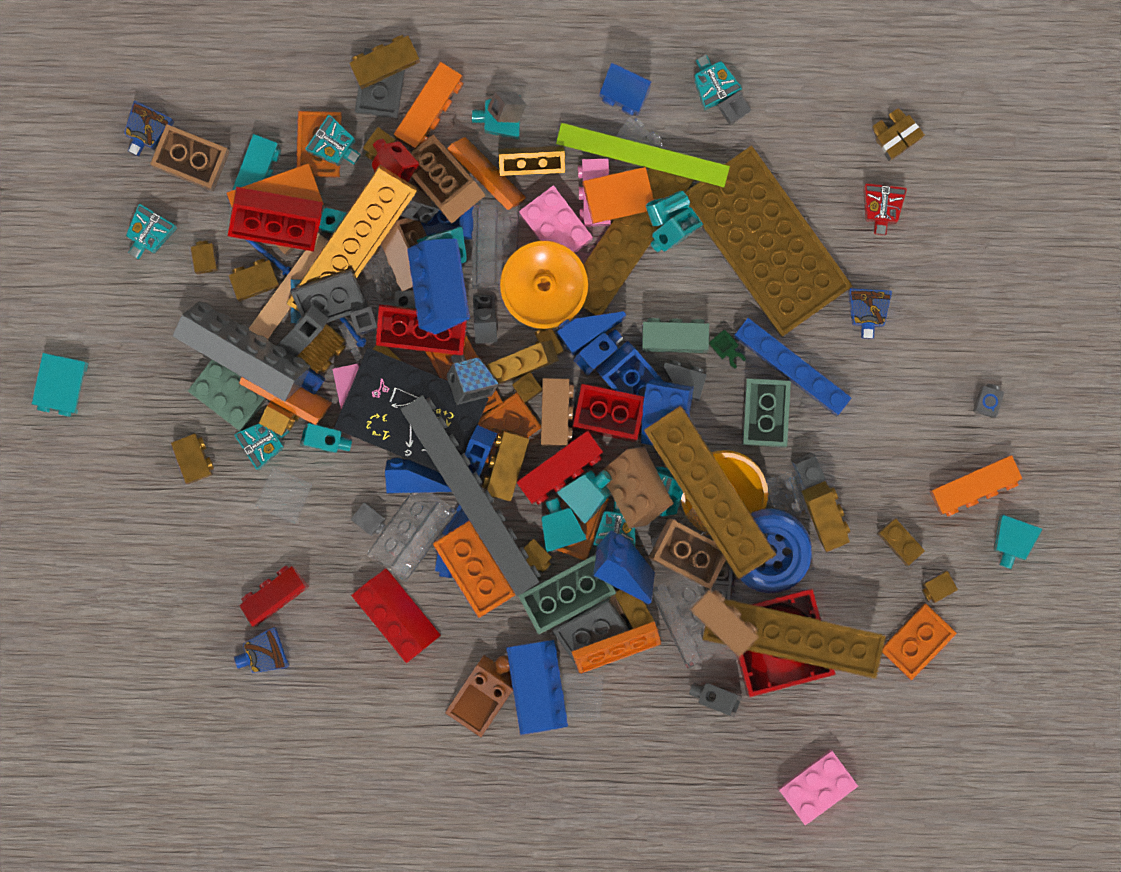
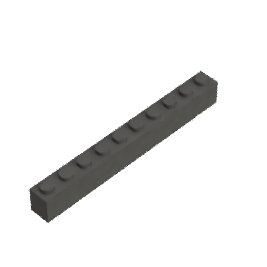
[401,395,540,596]

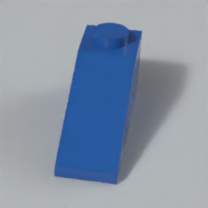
[465,425,498,478]
[385,458,452,493]

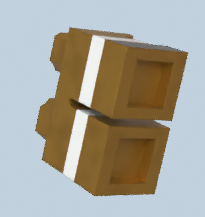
[872,108,925,162]

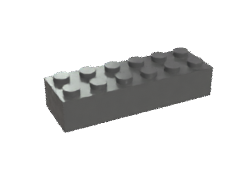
[173,301,311,402]

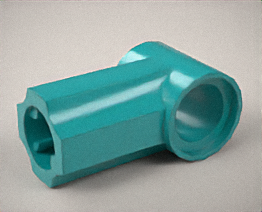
[645,191,690,226]

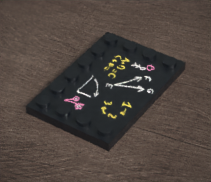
[334,347,489,472]

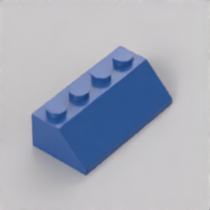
[407,238,470,335]
[507,640,568,735]

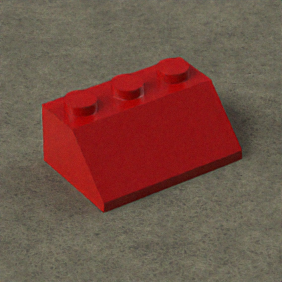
[572,384,644,443]
[239,565,309,627]

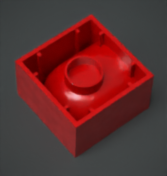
[736,589,835,697]

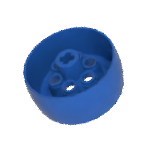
[740,508,812,594]

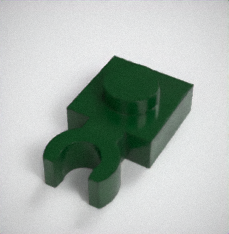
[709,329,746,369]

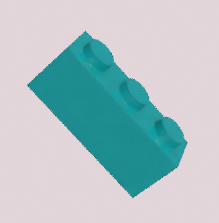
[232,134,281,191]

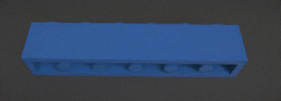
[734,318,852,417]

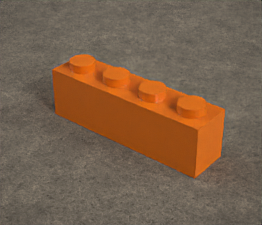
[394,62,464,150]
[930,455,1022,517]

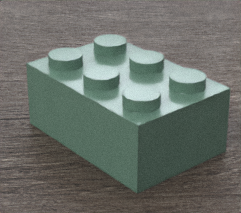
[642,318,709,353]
[188,360,267,431]
[742,378,791,448]

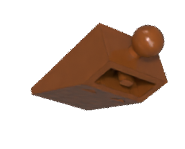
[445,655,513,737]

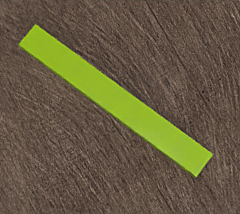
[556,123,730,187]

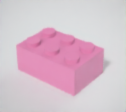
[519,185,593,253]
[777,750,858,826]

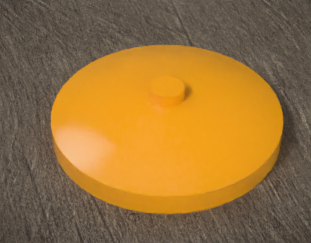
[500,241,588,329]
[681,450,768,534]

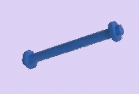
[239,238,291,275]
[340,317,366,347]

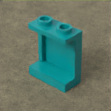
[32,353,89,417]

